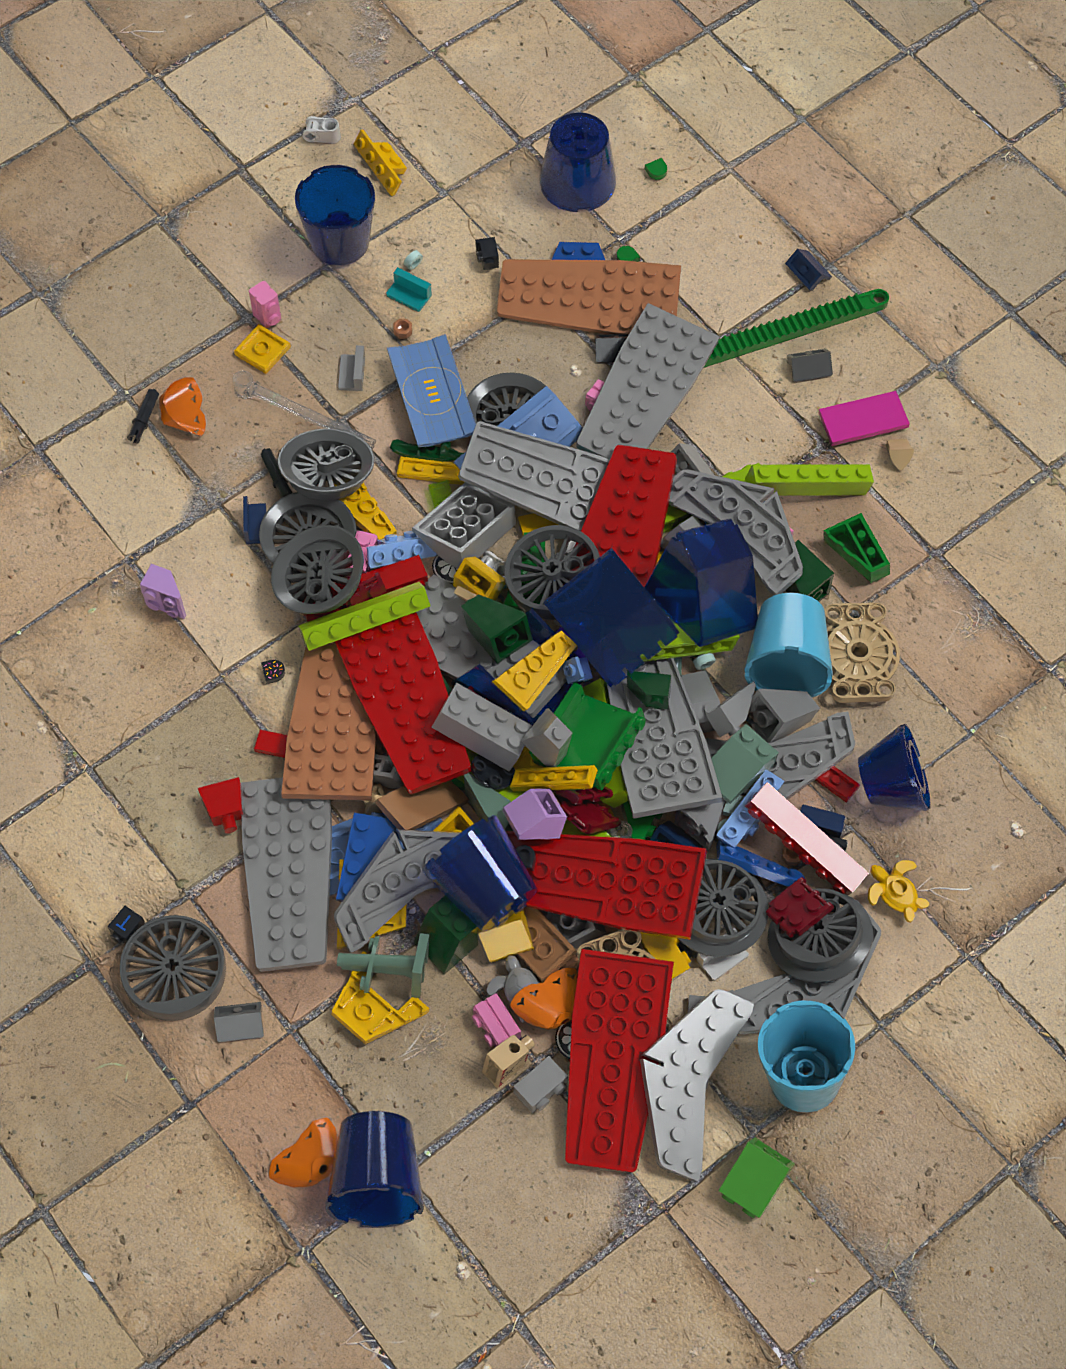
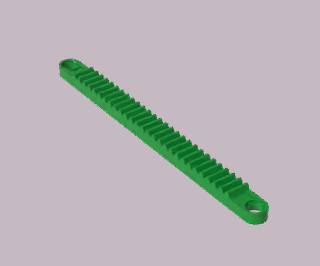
[704,289,889,368]

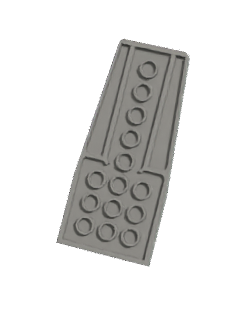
[576,303,720,459]
[458,422,610,531]
[417,574,567,718]
[603,648,722,818]
[241,777,332,972]

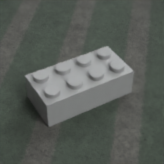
[432,683,532,771]

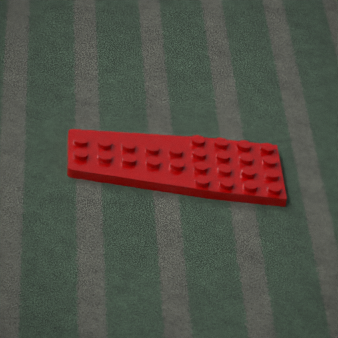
[558,445,677,623]
[335,612,471,794]
[490,831,707,940]
[565,949,674,1173]

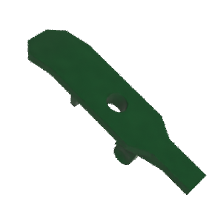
[390,439,464,462]

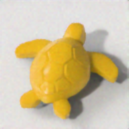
[868,860,929,923]

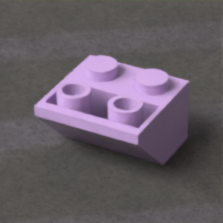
[140,564,186,619]
[502,789,567,840]

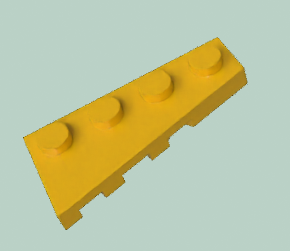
[334,483,397,540]
[492,631,577,711]

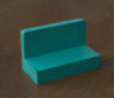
[386,267,432,312]

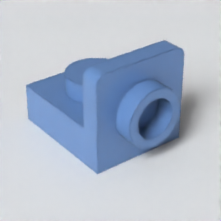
[562,657,593,684]

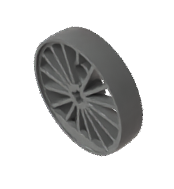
[504,525,603,620]
[120,915,226,1021]

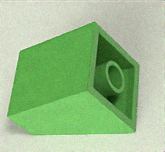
[718,1137,795,1218]

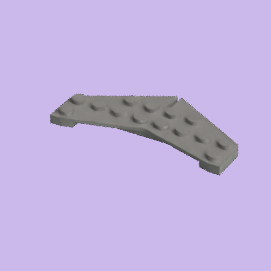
[669,469,803,595]
[705,712,855,800]
[334,829,500,953]
[727,900,881,1034]
[640,989,755,1182]

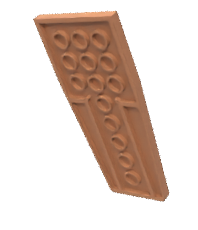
[497,259,681,334]
[281,641,376,801]

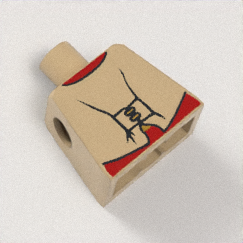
[482,1035,535,1089]

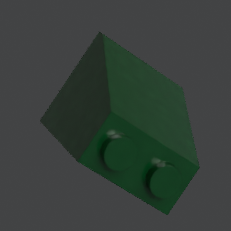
[786,540,834,602]
[461,594,533,664]
[414,895,478,975]

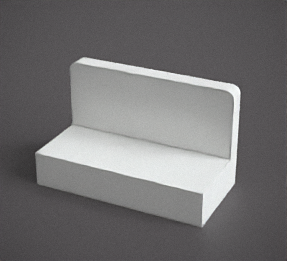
[696,928,749,981]

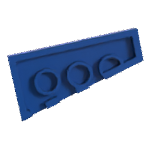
[336,813,396,902]
[716,840,805,887]

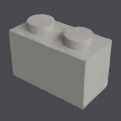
[514,1056,568,1113]

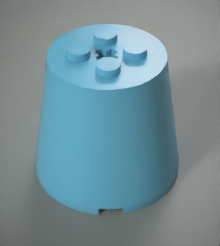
[745,593,833,698]
[758,1001,855,1112]

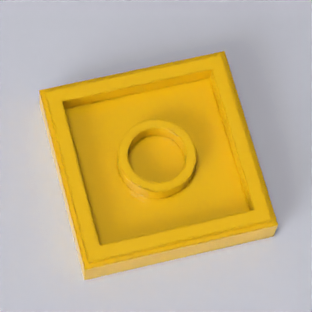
[234,324,291,374]

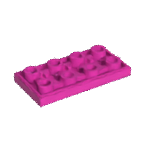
[818,391,910,446]

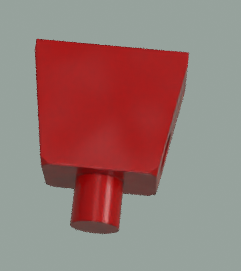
[198,777,243,833]

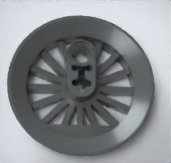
[467,372,546,426]
[278,429,374,500]
[259,492,356,574]
[271,525,364,614]
[678,859,768,957]
[768,889,873,983]

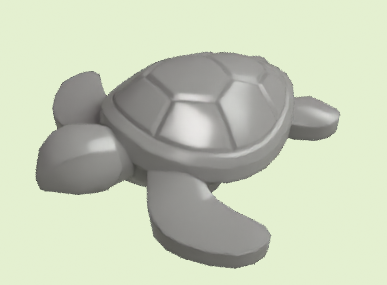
[487,955,540,1023]

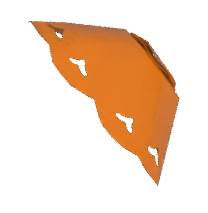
[159,377,206,436]
[510,968,578,1030]
[269,1118,339,1187]

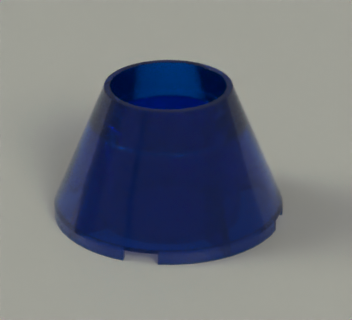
[858,724,931,811]

